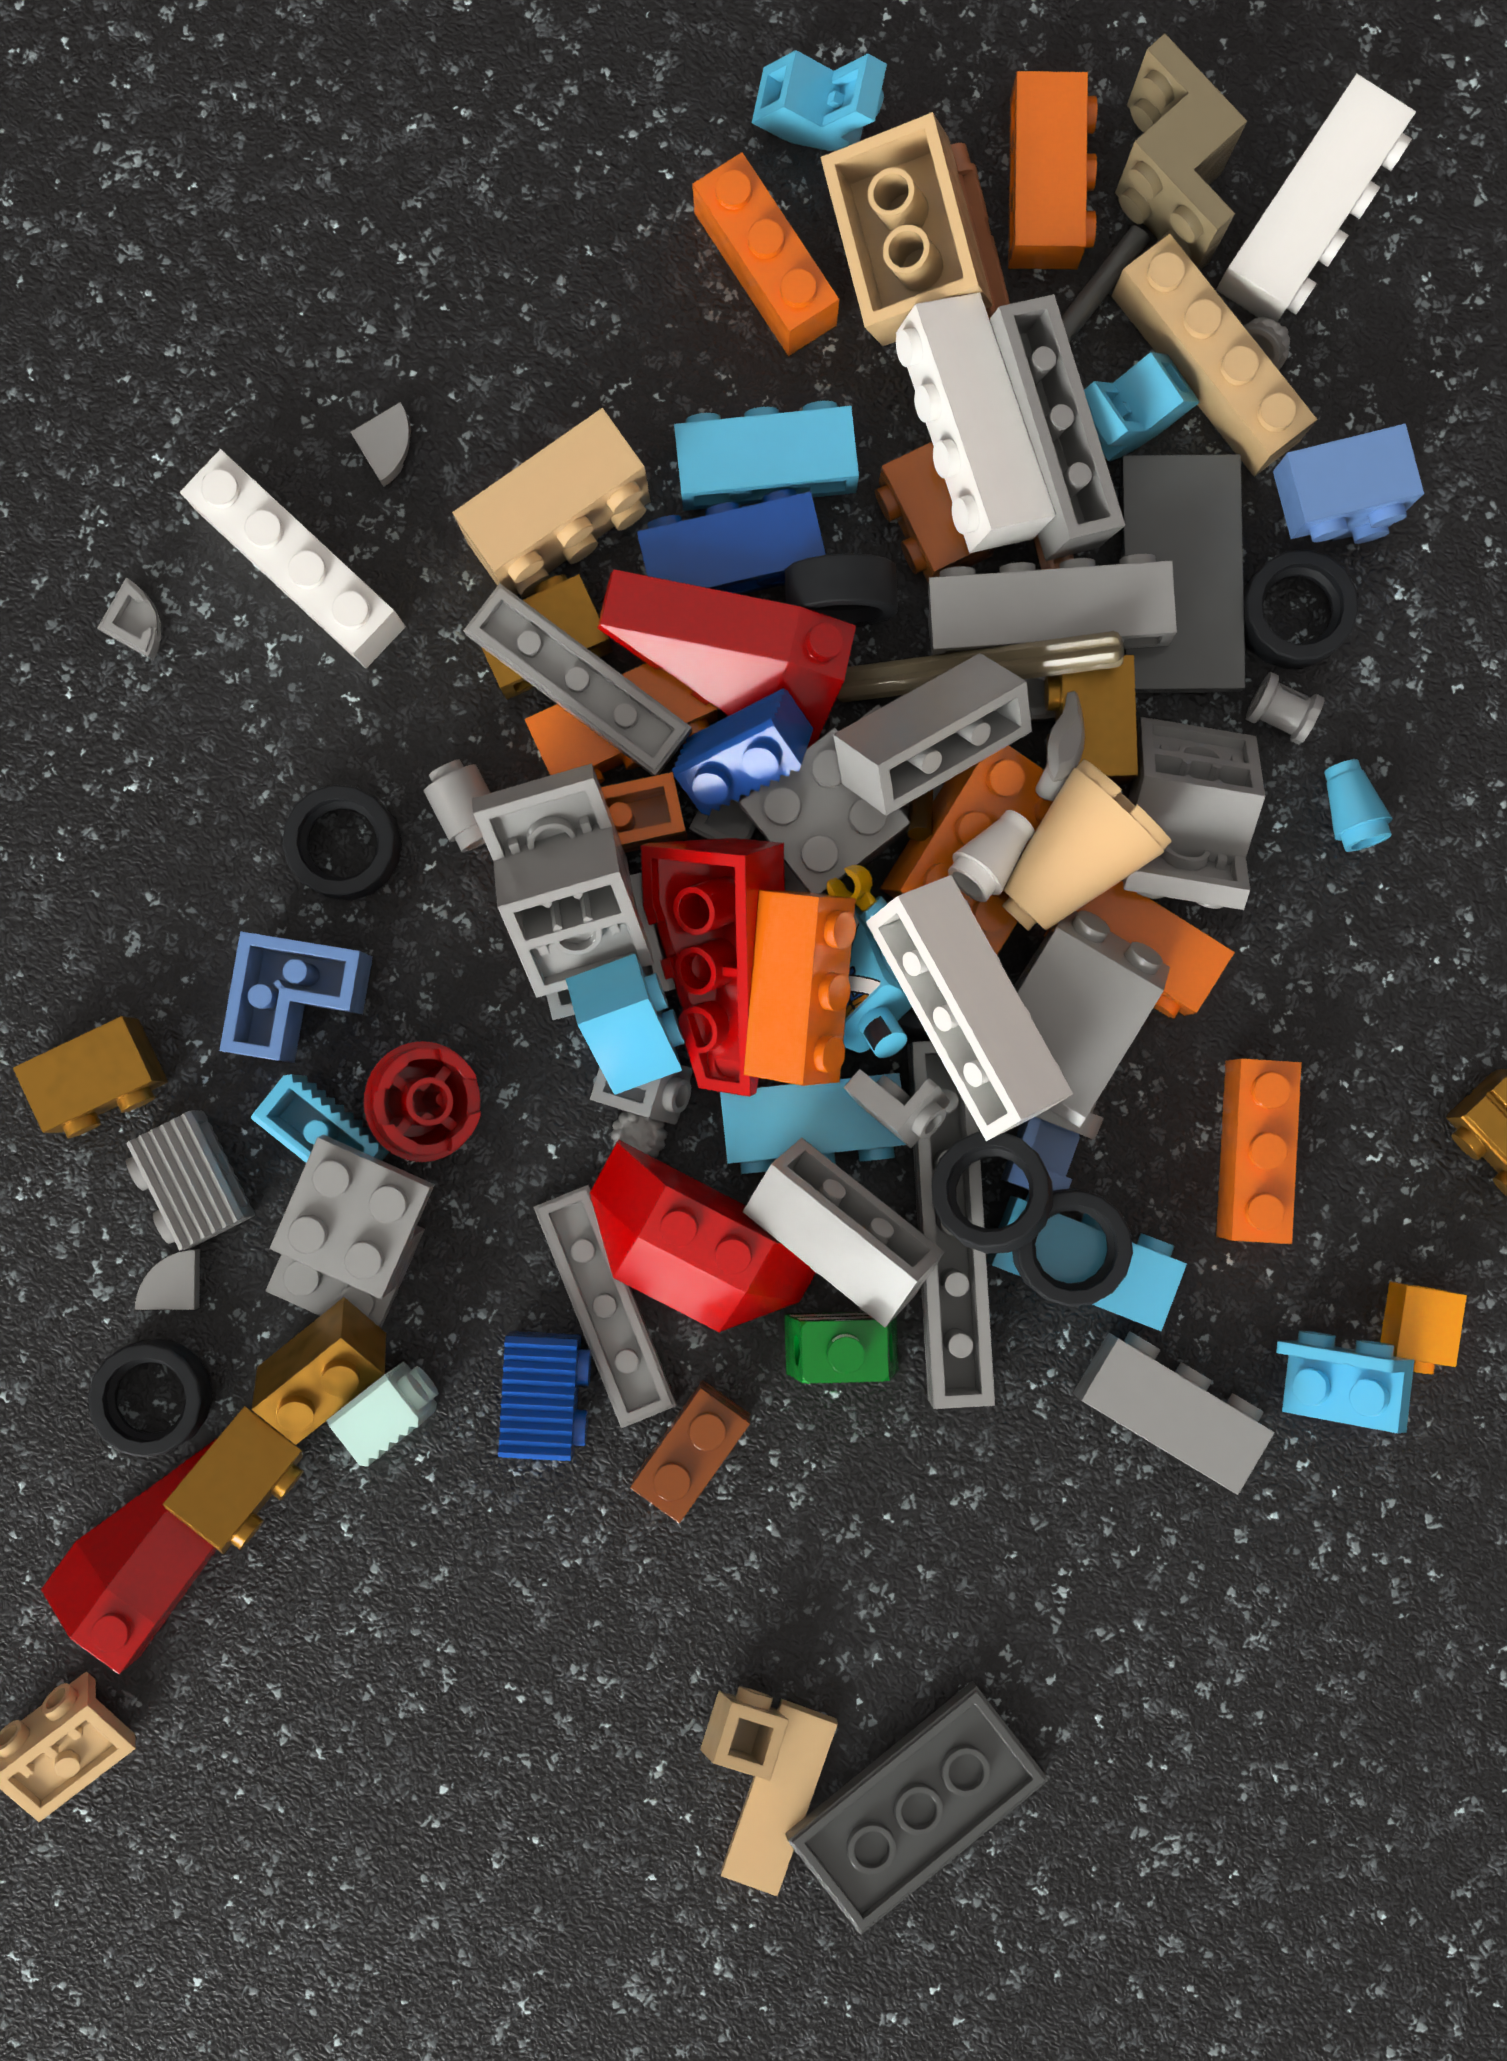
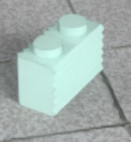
[326,1362,439,1466]

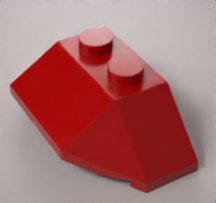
[590,1139,816,1332]

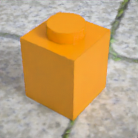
[1380,1281,1467,1375]

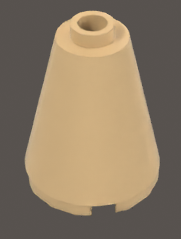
[1002,759,1172,931]

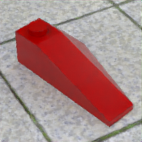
[597,569,856,749]
[641,838,785,1097]
[41,1439,217,1674]

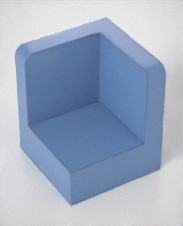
[1001,1117,1080,1190]

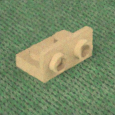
[0,1672,136,1822]

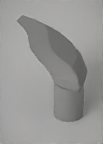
[1035,691,1085,801]

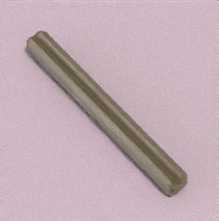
[837,631,1124,703]

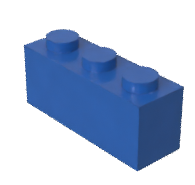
[637,489,826,595]

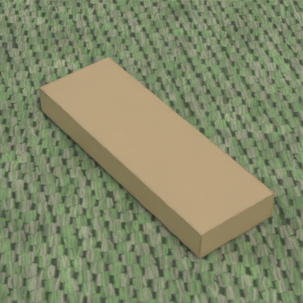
[721,1699,838,1897]

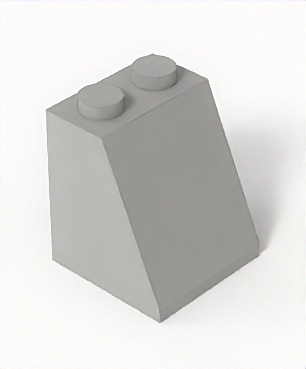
[1014,911,1170,1127]

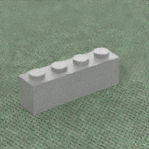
[989,294,1125,561]
[928,554,1177,655]

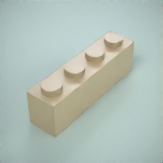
[1111,234,1318,477]

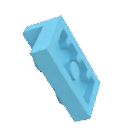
[1276,1330,1414,1434]

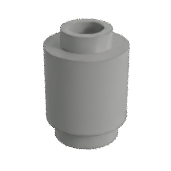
[424,759,491,852]

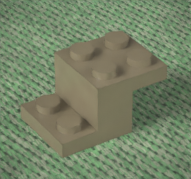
[1115,33,1247,271]

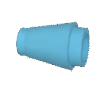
[1324,759,1393,852]

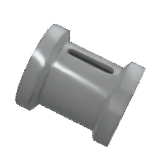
[1245,672,1324,745]

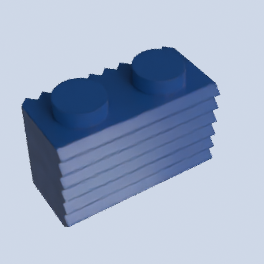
[672,688,813,816]
[498,1331,592,1461]

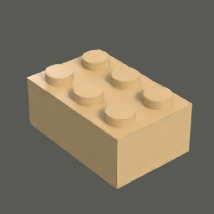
[820,112,993,346]
[452,408,651,598]

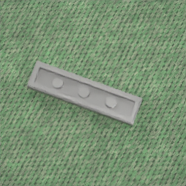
[463,583,692,776]
[533,1184,677,1428]

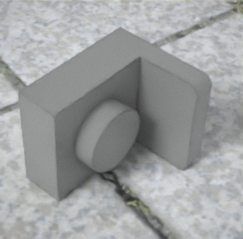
[590,1065,692,1125]
[843,1069,950,1148]

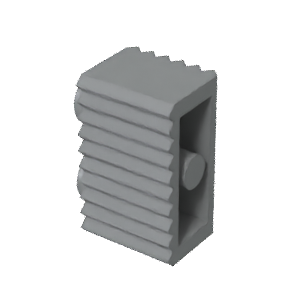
[126,1110,255,1251]

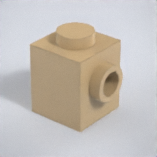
[700,1686,789,1781]

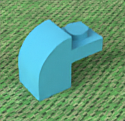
[752,50,887,151]
[1084,352,1200,461]

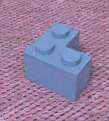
[1273,423,1424,544]
[219,931,373,1063]

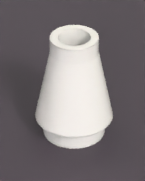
[948,810,1035,902]

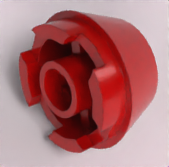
[364,1041,481,1162]

